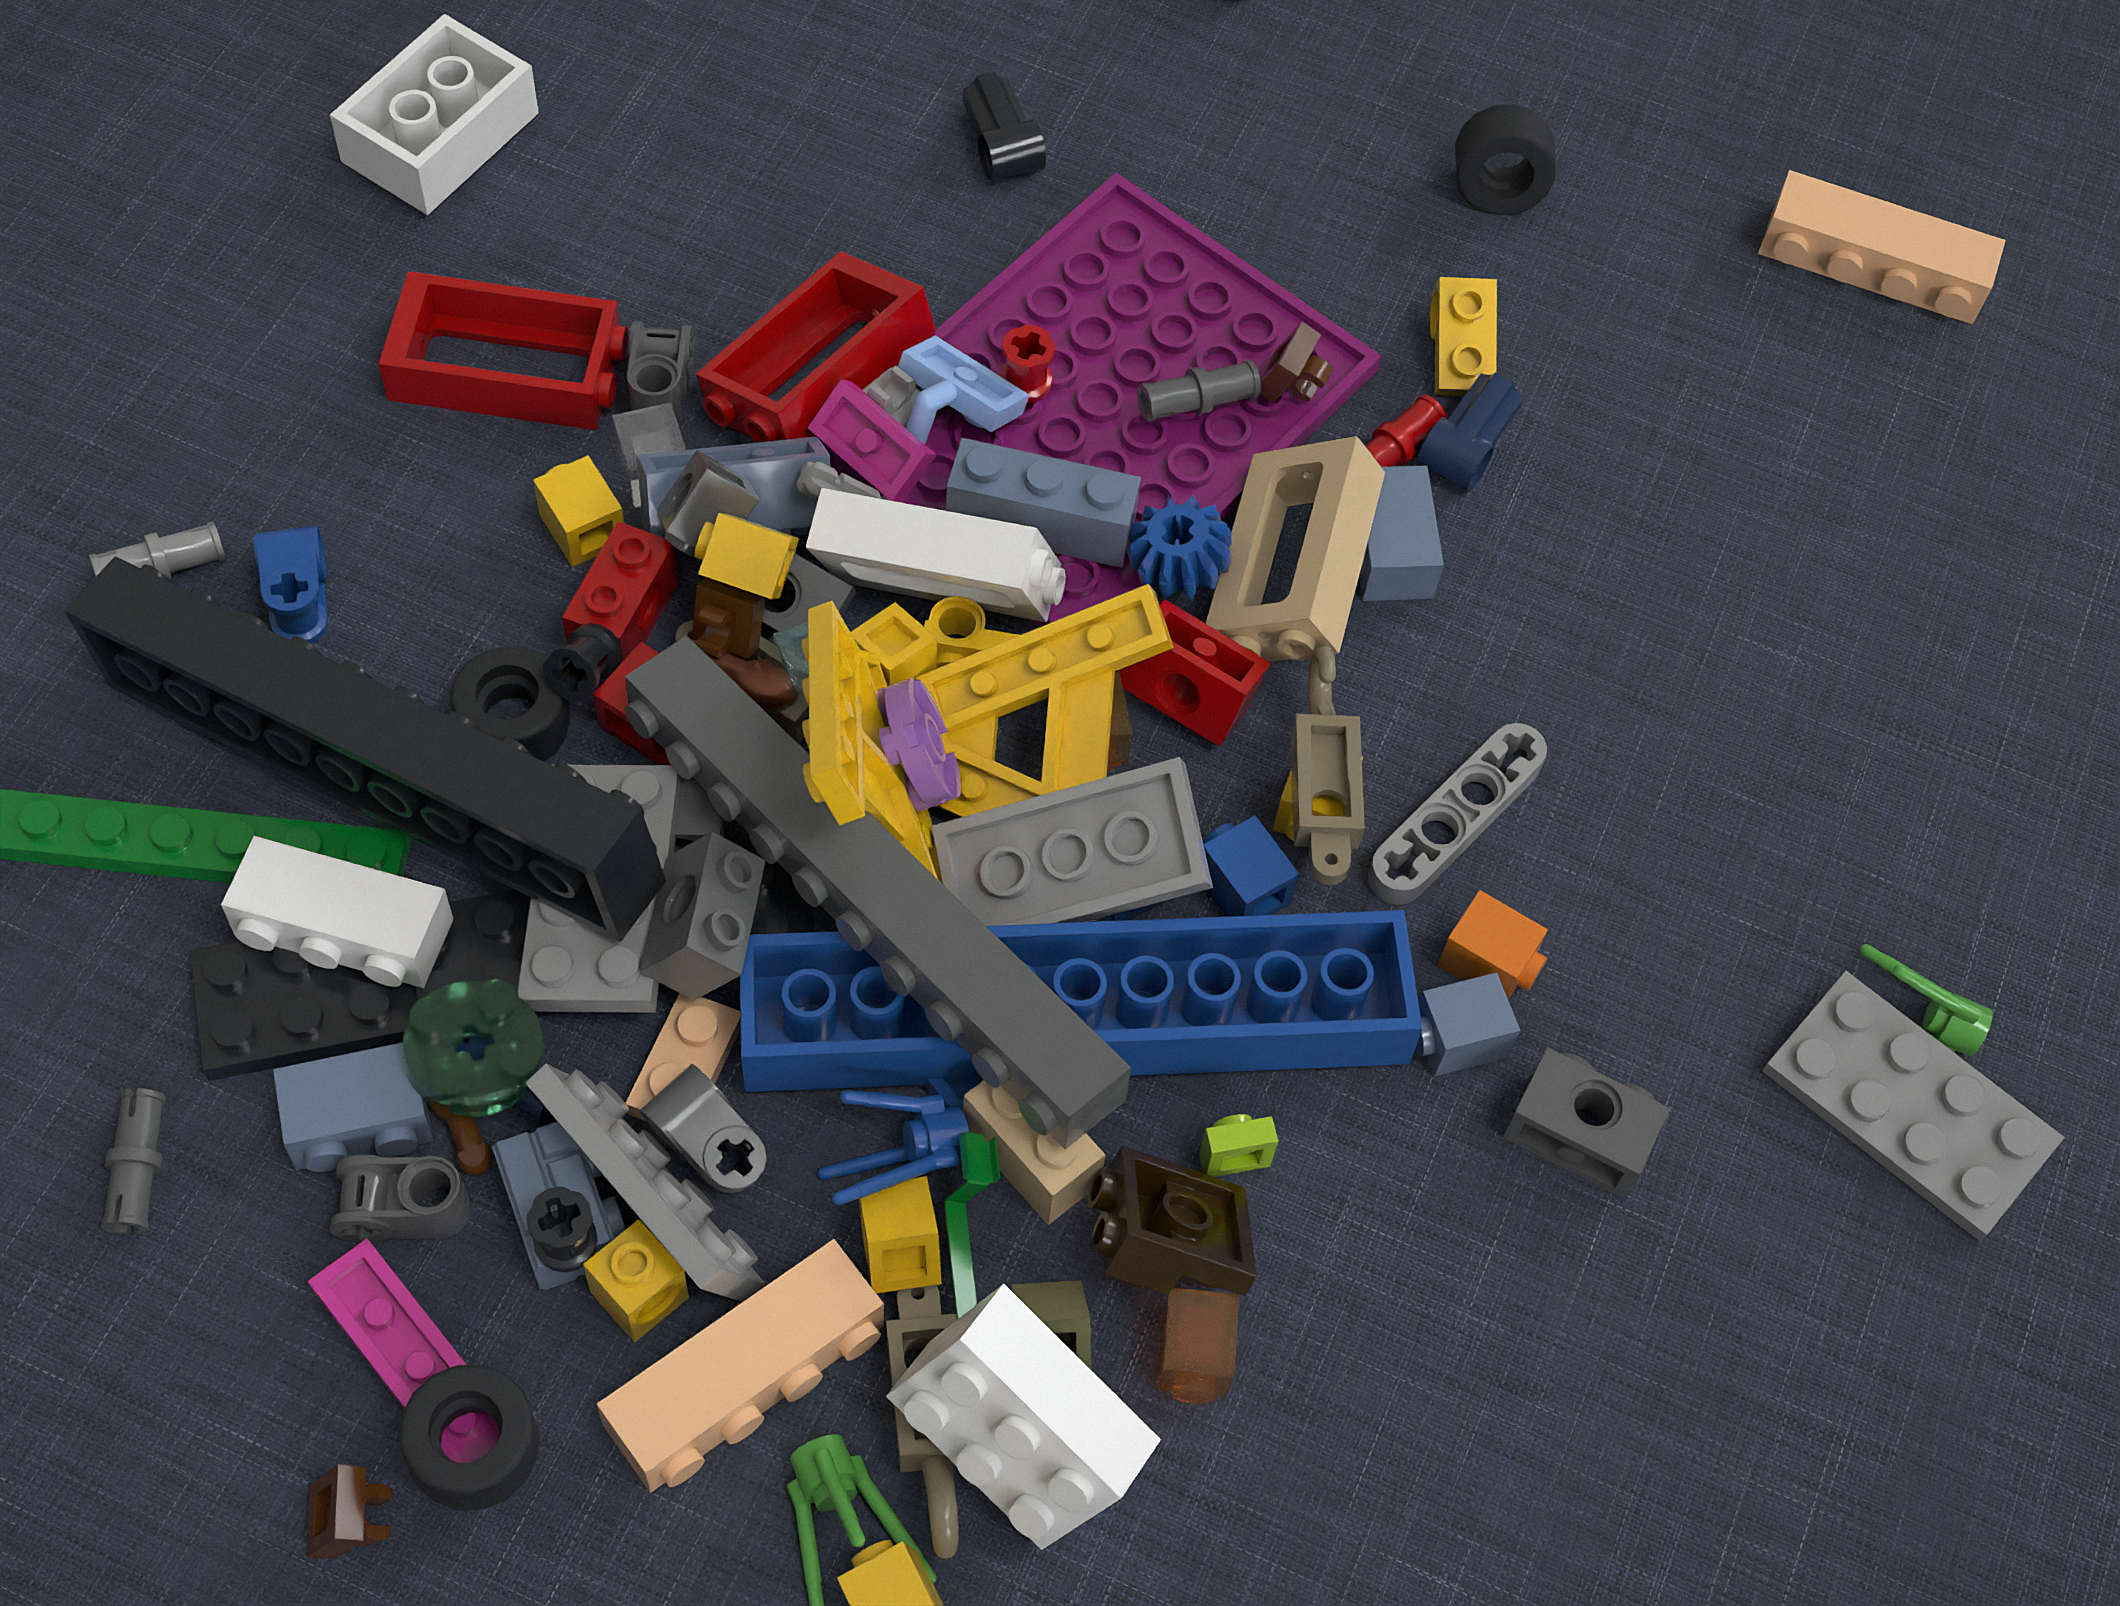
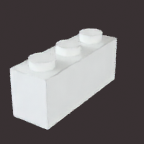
[221,836,453,988]

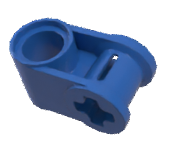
[254,525,328,644]

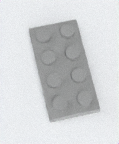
[932,757,1213,926]
[517,765,682,1013]
[1762,971,2065,1242]
[526,1064,766,1302]

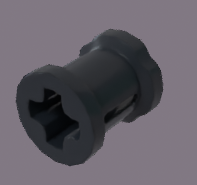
[543,623,622,701]
[526,1186,598,1273]

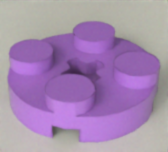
[877,677,961,812]

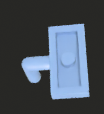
[898,335,1029,444]

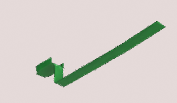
[944,1132,1000,1320]

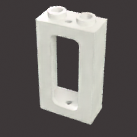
[806,488,1066,622]

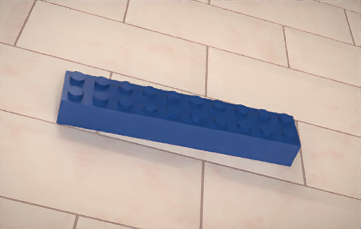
[740,910,1422,1092]

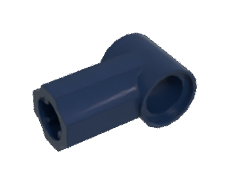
[1417,373,1524,492]

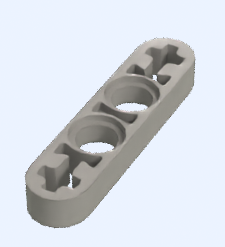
[1368,723,1547,905]

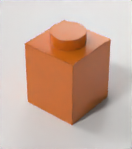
[1437,890,1548,1000]

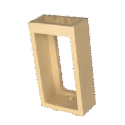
[1206,436,1385,662]

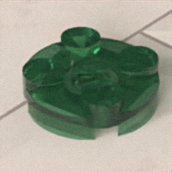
[402,979,544,1117]

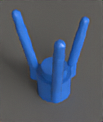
[817,1090,969,1205]

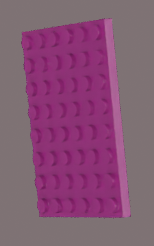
[819,173,1382,627]

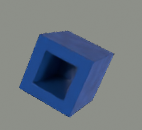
[1203,815,1299,917]

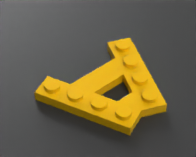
[916,584,1174,818]
[802,600,943,884]

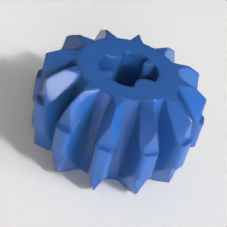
[1128,495,1232,600]

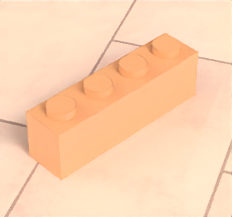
[1758,170,2006,324]
[596,1239,884,1493]

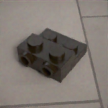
[1088,1146,1257,1296]

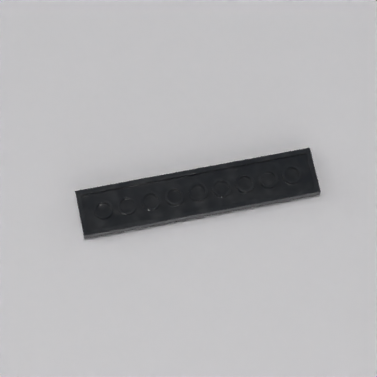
[190,845,839,1081]

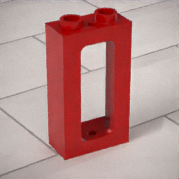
[695,251,936,443]
[379,271,629,431]

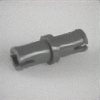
[1137,360,1261,422]
[101,1088,166,1235]

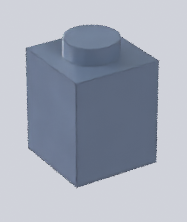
[1415,972,1521,1077]

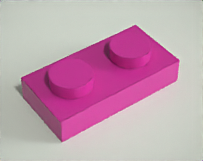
[807,379,937,503]

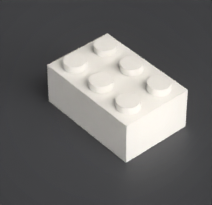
[330,14,538,215]
[886,1284,1161,1550]

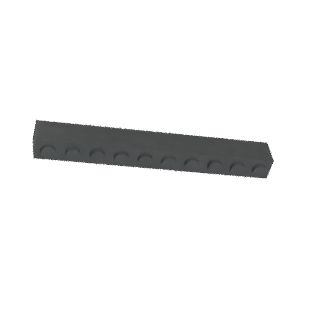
[625,635,1131,1150]

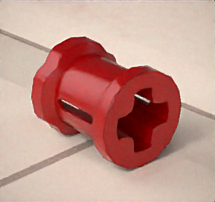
[1000,324,1056,404]

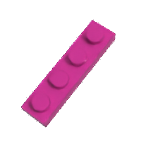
[308,1238,499,1463]

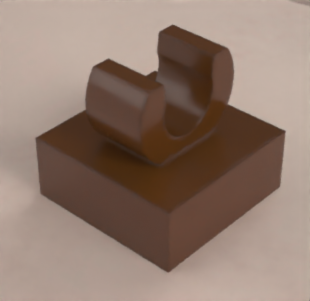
[1260,322,1333,403]
[692,577,765,659]
[307,1464,392,1559]

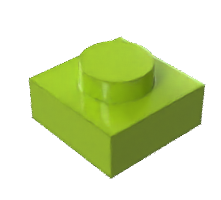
[1199,1114,1279,1177]

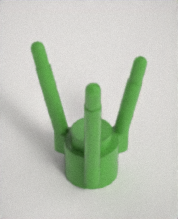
[1860,944,1993,1056]
[786,1434,937,1606]

